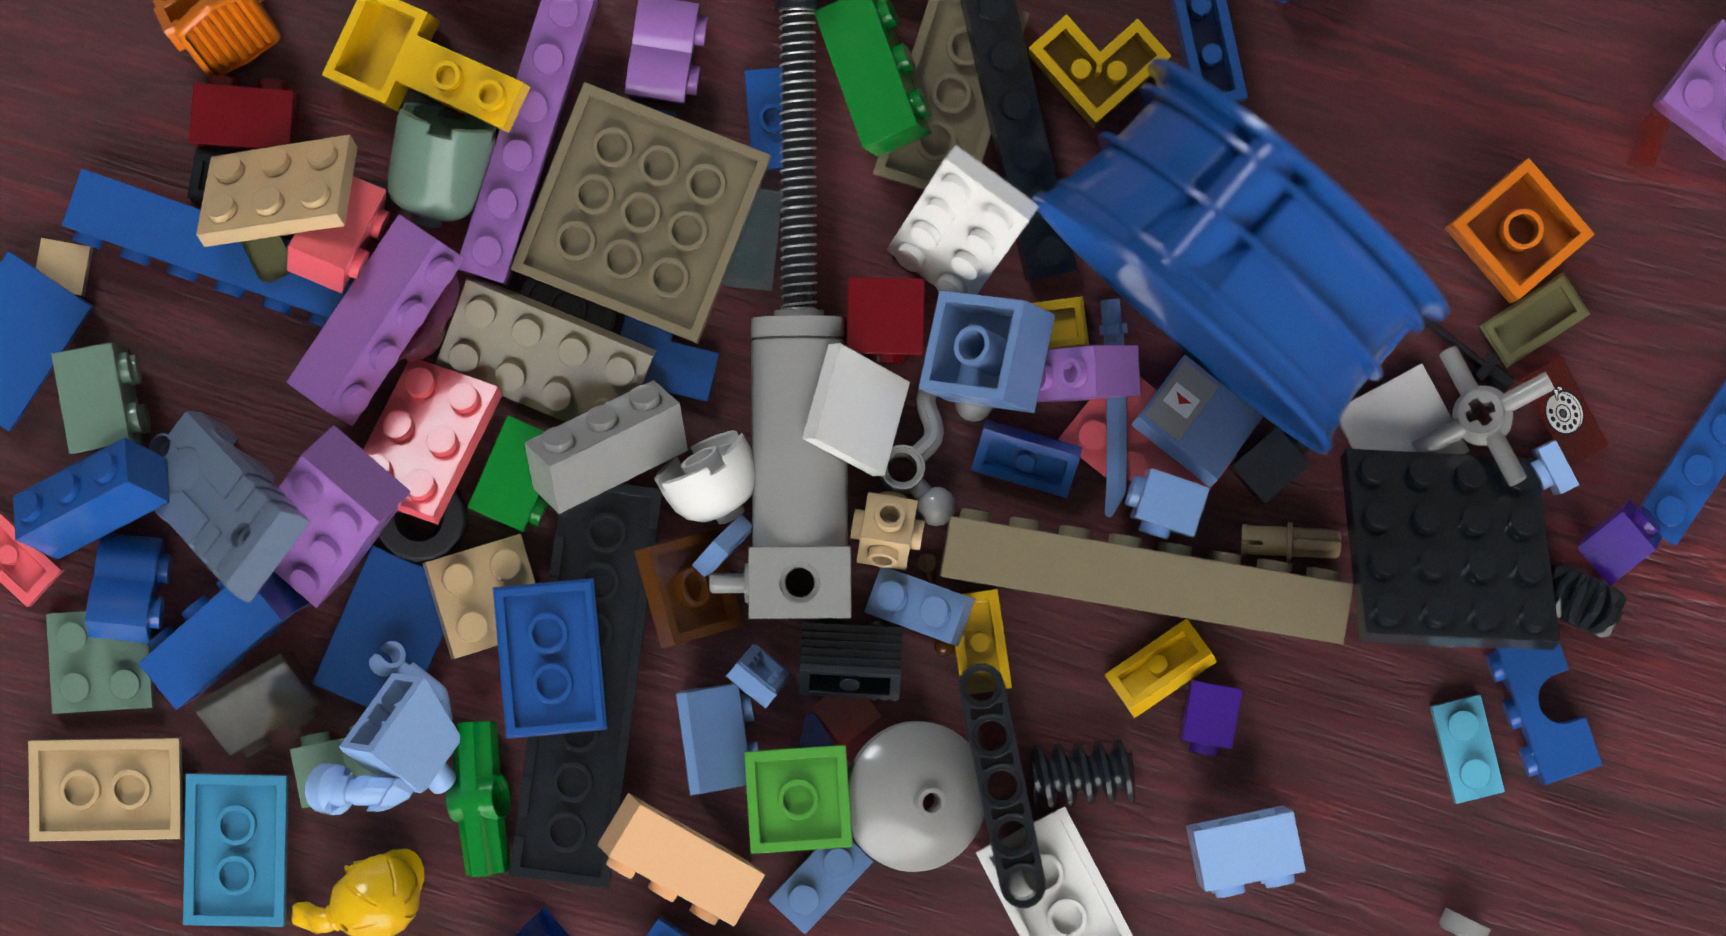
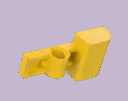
[322,0,530,133]

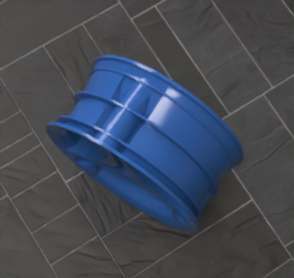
[1032,58,1449,454]

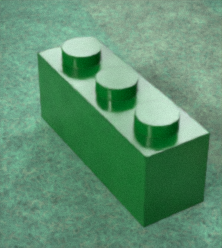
[814,0,932,157]

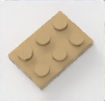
[196,135,358,247]
[28,738,183,842]

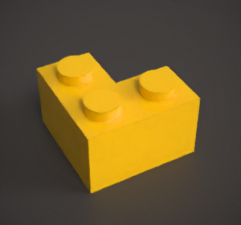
[1027,14,1171,128]

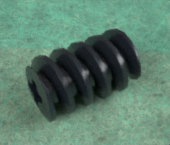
[1031,739,1135,807]

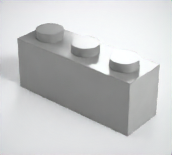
[524,380,688,514]

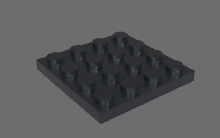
[1340,448,1560,650]

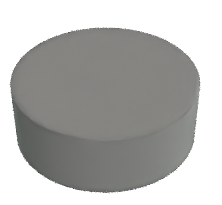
[1438,908,1491,936]

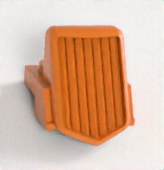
[153,0,281,77]

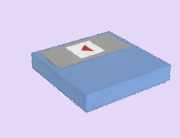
[1131,355,1263,487]

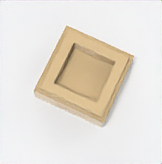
[36,238,93,297]

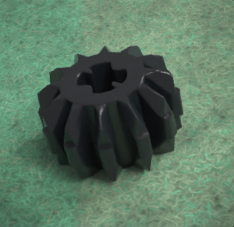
[1551,565,1627,638]

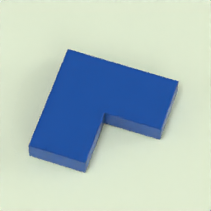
[621,315,719,402]

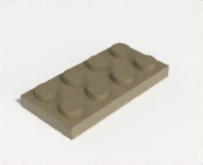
[873,0,1030,191]
[435,274,657,422]

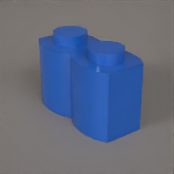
[85,533,173,643]

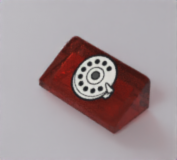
[1517,357,1608,467]

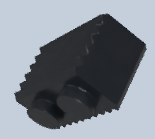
[799,618,903,702]

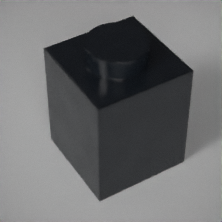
[1228,427,1311,504]

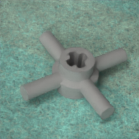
[1411,346,1555,486]

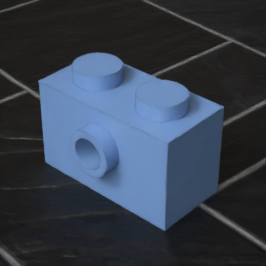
[1124,468,1210,540]

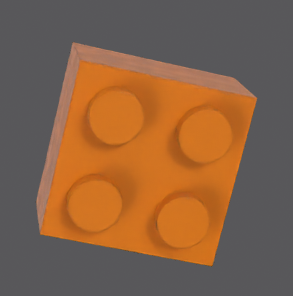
[1445,158,1595,304]

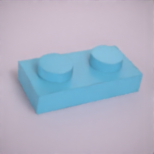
[1430,694,1505,804]

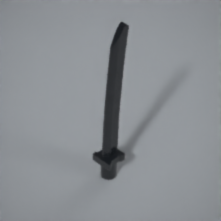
[1422,316,1515,393]

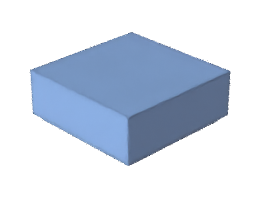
[692,514,753,577]

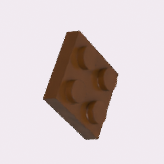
[634,529,744,649]

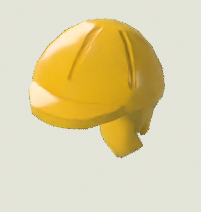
[291,848,425,936]

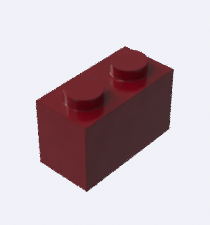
[188,75,300,151]

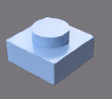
[1530,440,1579,495]

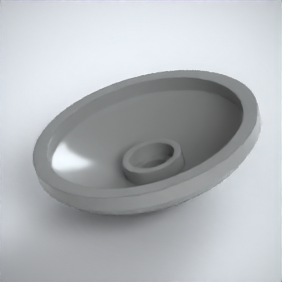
[848,721,984,872]

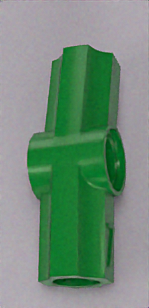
[446,721,511,877]

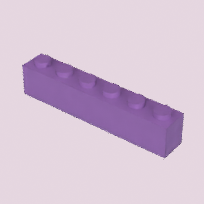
[458,0,599,287]

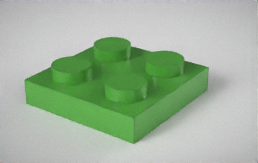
[744,745,853,854]

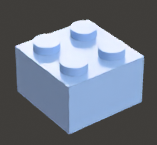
[1186,805,1306,898]

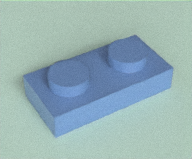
[864,567,975,646]
[769,840,874,934]

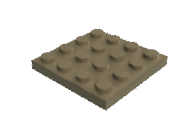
[510,82,772,344]

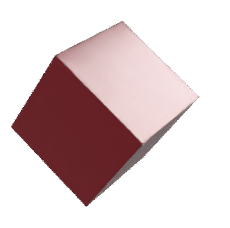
[847,277,924,364]

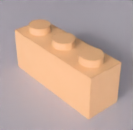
[597,793,765,926]

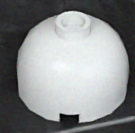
[654,431,755,524]

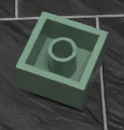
[51,343,151,456]

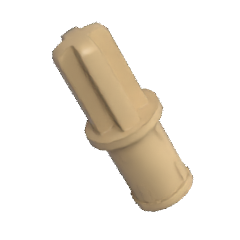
[1241,522,1341,562]

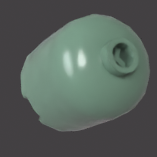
[388,102,497,228]

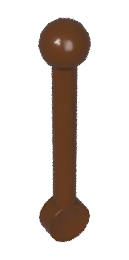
[917,553,953,656]

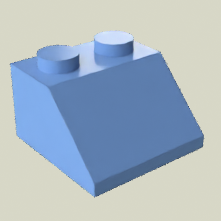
[676,683,759,795]

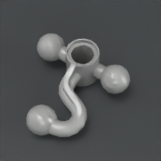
[879,389,993,526]

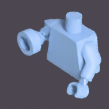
[305,641,460,815]

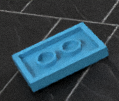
[183,773,289,927]

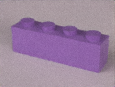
[286,214,465,426]

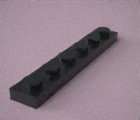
[960,0,1077,282]

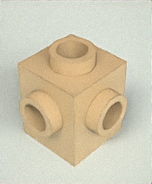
[850,491,925,571]

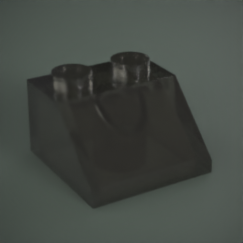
[192,651,323,758]

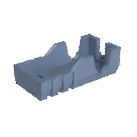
[148,411,311,603]

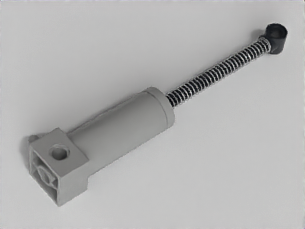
[709,0,851,619]

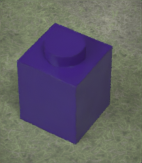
[1577,499,1662,586]
[1179,680,1242,756]

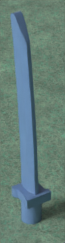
[1098,299,1128,517]

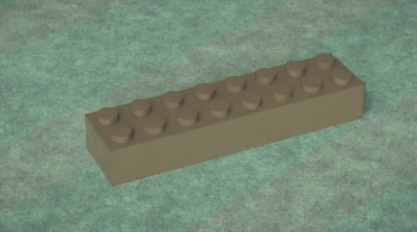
[939,508,1353,645]

